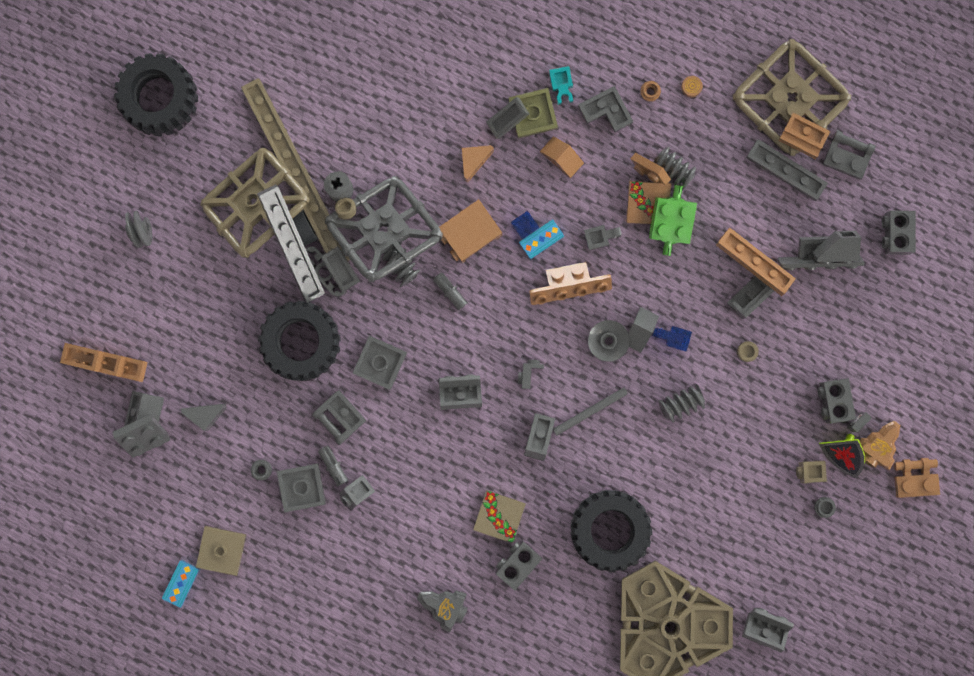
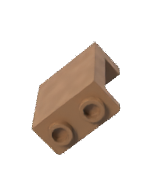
[439,199,503,263]

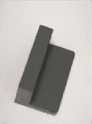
[124,391,164,426]

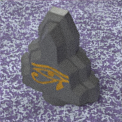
[417,590,468,633]

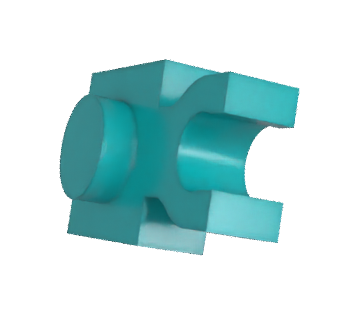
[549,66,573,105]

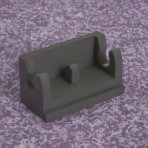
[727,276,774,319]

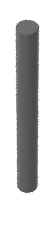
[553,387,628,436]

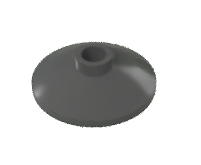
[588,320,630,362]

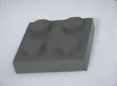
[353,336,407,390]
[112,414,170,458]
[277,463,326,513]

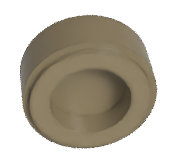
[335,198,356,219]
[737,341,759,362]

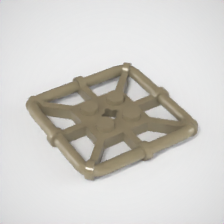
[733,39,851,156]
[200,148,309,258]

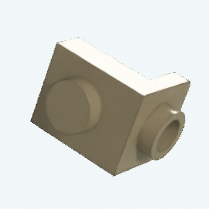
[796,461,827,484]

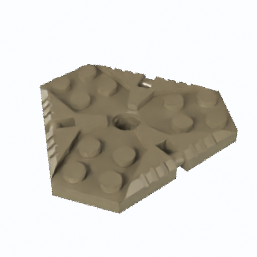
[620,560,733,676]

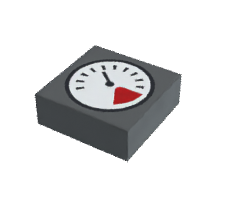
[847,412,872,432]

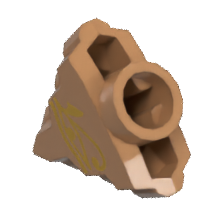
[859,421,900,470]

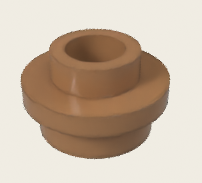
[640,81,661,102]

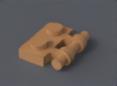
[894,458,940,498]

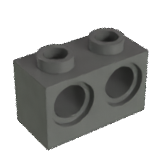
[882,210,916,255]
[817,378,856,424]
[496,541,542,591]

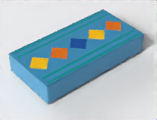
[519,219,564,260]
[162,560,200,608]

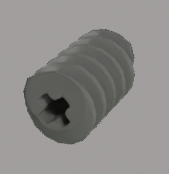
[653,146,696,191]
[324,171,354,202]
[382,243,420,288]
[658,384,705,423]

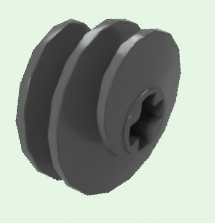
[125,210,153,248]

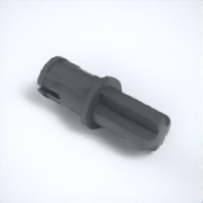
[434,273,468,311]
[318,446,348,487]

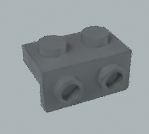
[439,374,482,410]
[742,608,794,652]

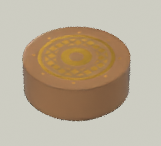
[681,76,703,98]

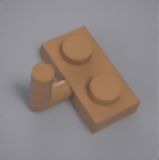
[630,153,671,185]

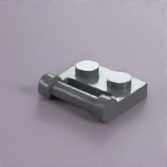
[822,130,876,180]
[312,390,367,446]

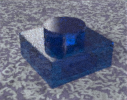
[511,210,539,240]

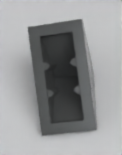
[628,307,659,353]
[181,404,227,431]

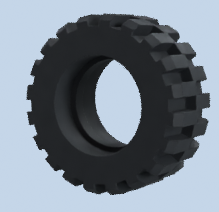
[114,53,198,136]
[258,301,341,381]
[570,490,652,572]

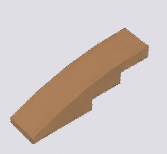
[60,343,148,382]

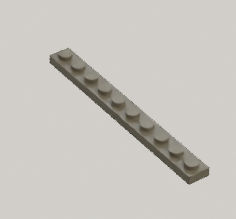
[241,78,350,261]

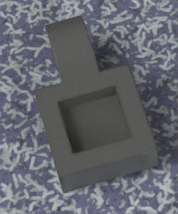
[584,225,622,251]

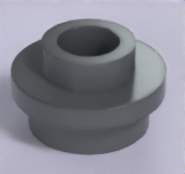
[251,460,272,480]

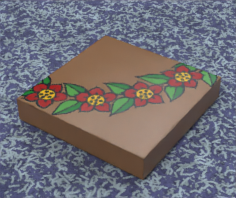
[626,181,671,224]

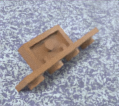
[529,262,612,305]

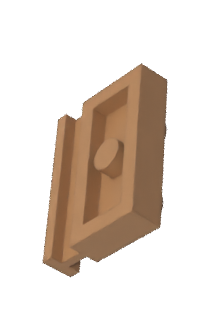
[778,113,830,159]

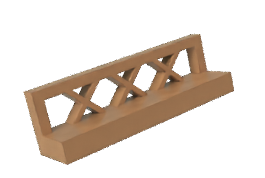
[716,228,796,296]

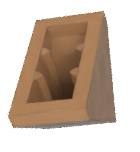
[540,136,584,179]
[462,145,494,183]

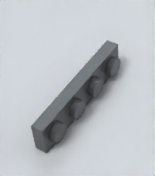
[746,139,828,201]

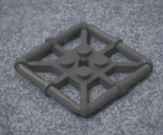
[325,176,443,282]

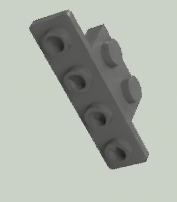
[778,236,865,270]

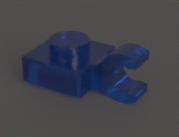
[653,326,692,352]

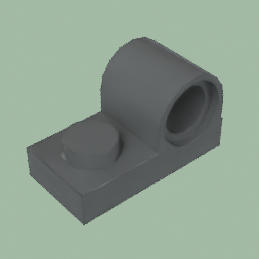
[524,413,555,461]

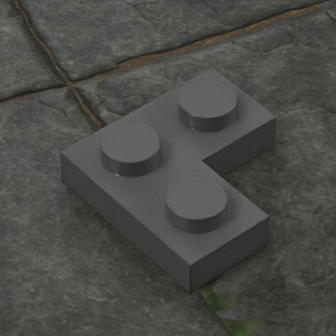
[578,86,633,133]

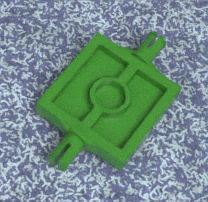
[649,185,697,256]

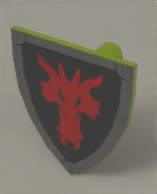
[819,434,865,478]

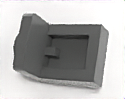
[518,360,544,389]

